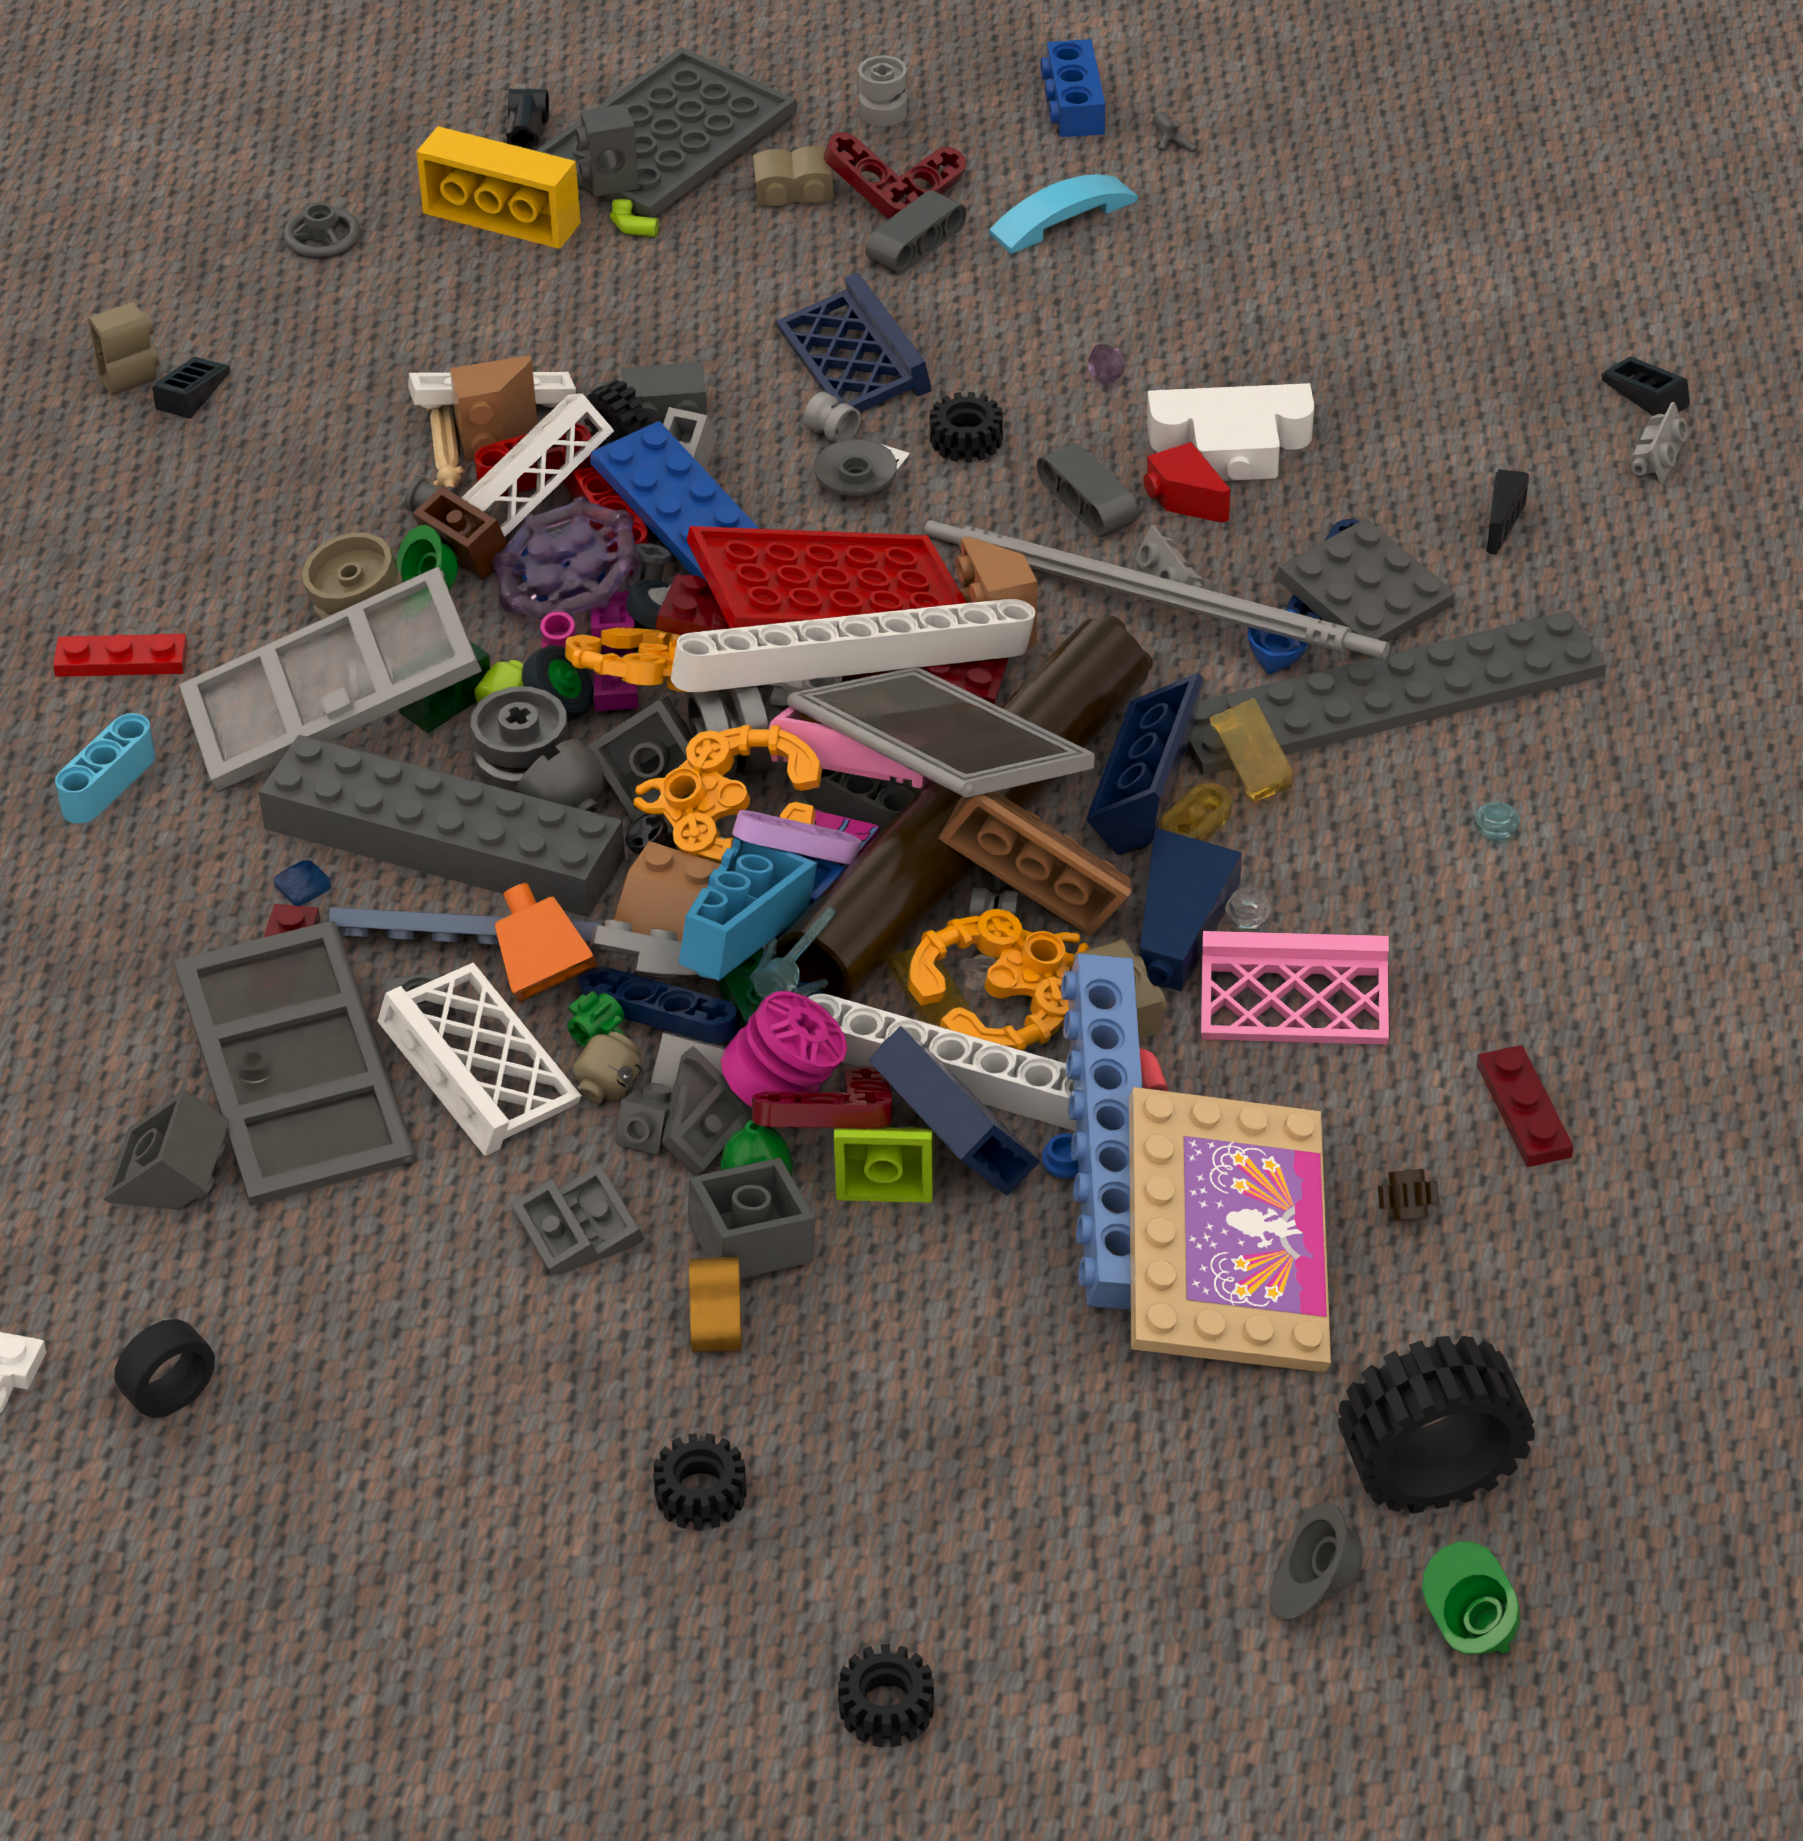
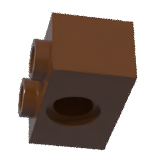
[413,486,512,580]

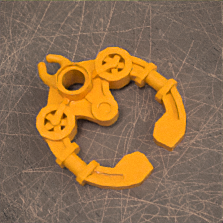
[565,628,687,693]
[633,725,822,864]
[907,909,1090,1051]

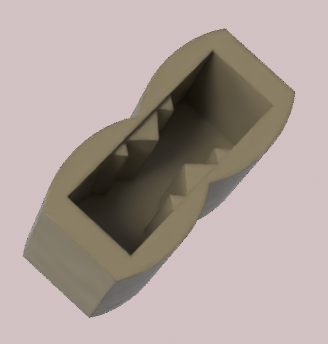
[753,146,834,206]
[88,302,160,395]

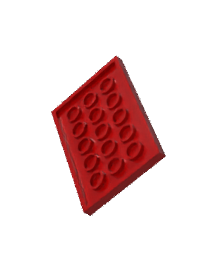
[686,526,967,628]

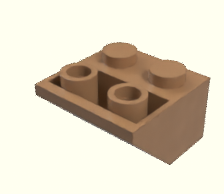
[956,537,1037,646]

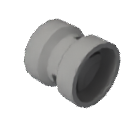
[803,391,860,443]

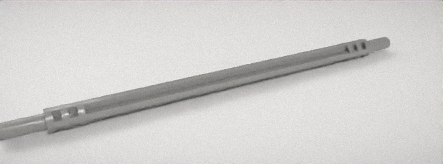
[924,520,1390,659]

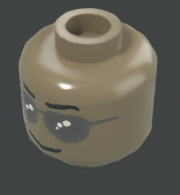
[573,1031,643,1104]

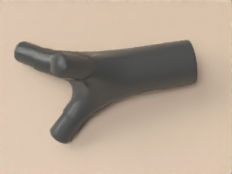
[1153,111,1197,152]

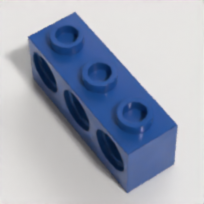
[1040,39,1105,137]

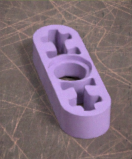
[732,810,862,864]

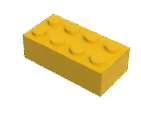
[416,126,581,249]

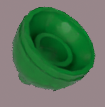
[721,1120,793,1175]

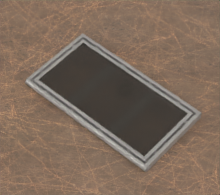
[787,667,1095,798]

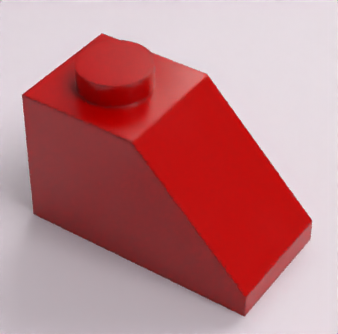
[1143,442,1231,523]

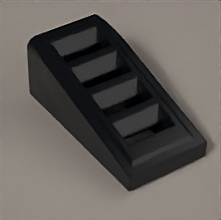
[152,356,230,419]
[1601,356,1690,416]
[1486,469,1529,555]

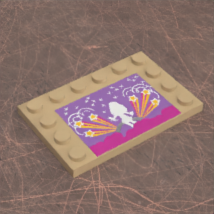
[1129,1087,1331,1372]

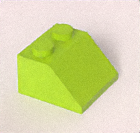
[834,1127,935,1203]

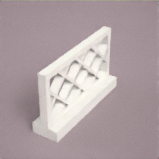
[377,963,582,1156]

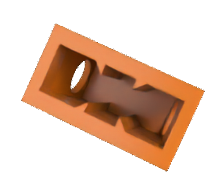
[495,883,599,1002]

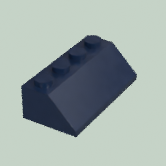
[1086,673,1203,855]

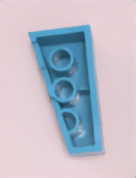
[678,836,817,981]

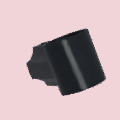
[506,89,549,150]

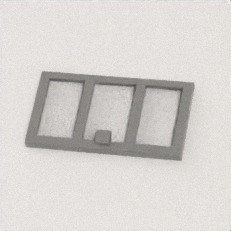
[179,566,482,792]

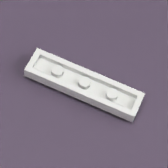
[408,372,576,409]

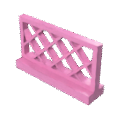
[1201,931,1389,1045]

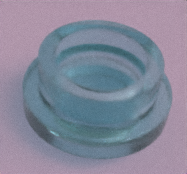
[1474,802,1520,842]

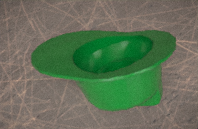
[397,525,458,622]
[1422,1542,1521,1655]

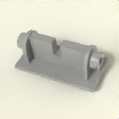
[1629,402,1688,484]
[1135,525,1205,609]

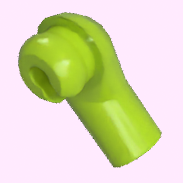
[609,199,659,237]

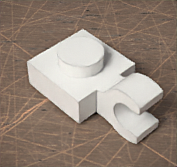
[0,1332,46,1413]

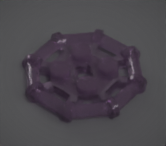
[492,497,641,620]

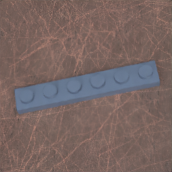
[329,907,605,950]

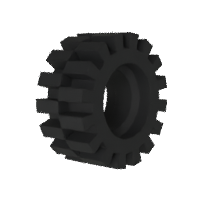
[584,380,653,448]
[930,392,1003,463]
[653,1433,747,1530]
[838,1644,934,1747]

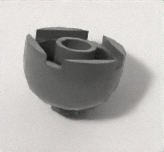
[516,738,605,813]

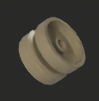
[302,532,409,640]

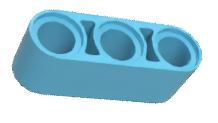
[55,713,156,823]

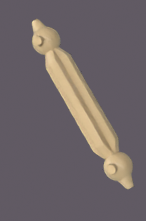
[426,405,465,488]

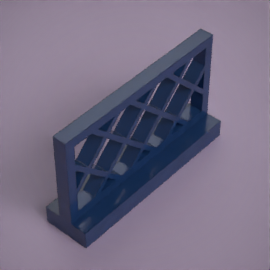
[776,273,932,412]

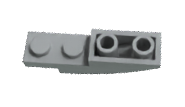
[589,920,777,979]

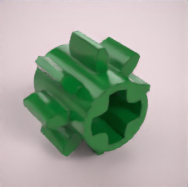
[567,991,624,1047]

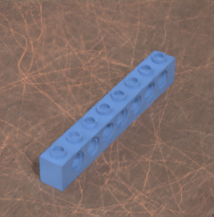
[1061,953,1142,1310]

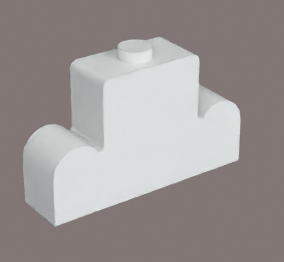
[1147,383,1314,481]

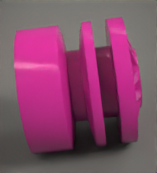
[720,991,847,1107]

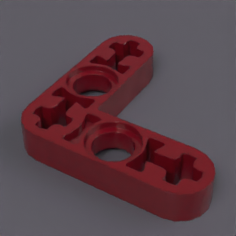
[824,132,966,219]
[752,1066,892,1128]

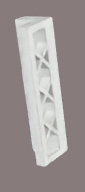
[462,393,614,536]

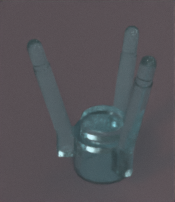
[749,907,835,1000]

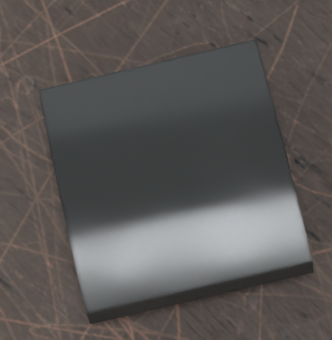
[511,1164,645,1274]

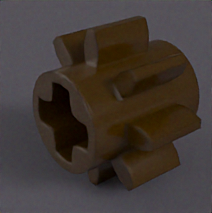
[1378,1169,1439,1221]

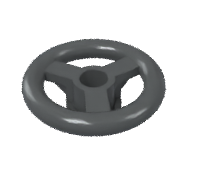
[283,202,360,258]

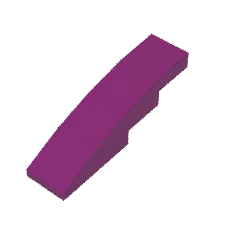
[591,591,639,711]

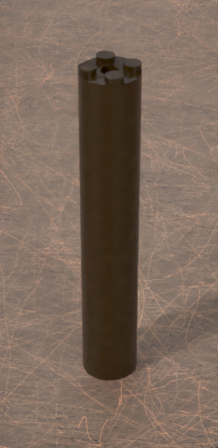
[776,615,1153,1000]

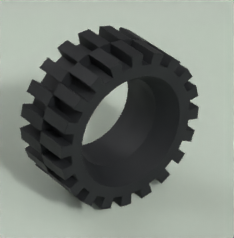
[1338,1336,1535,1513]

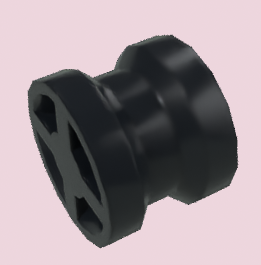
[625,814,678,855]

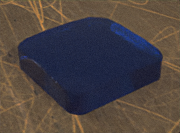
[273,860,331,906]

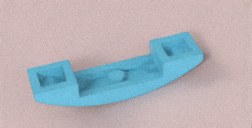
[989,174,1138,254]

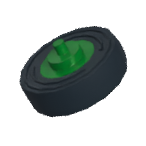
[522,645,594,722]

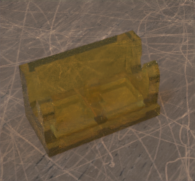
[1210,698,1294,802]

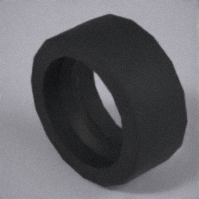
[115,1319,215,1418]

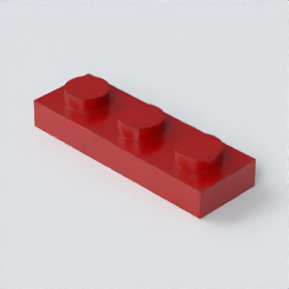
[53,633,188,677]

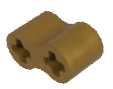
[689,1257,742,1353]

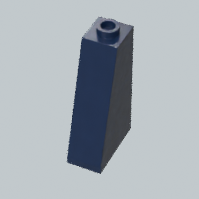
[1140,828,1242,992]
[868,1025,1040,1195]

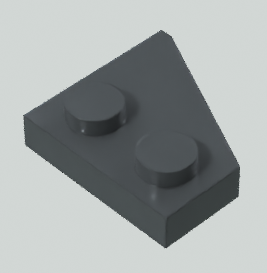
[662,1046,752,1176]

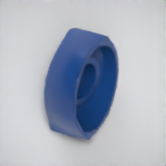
[1247,609,1309,674]

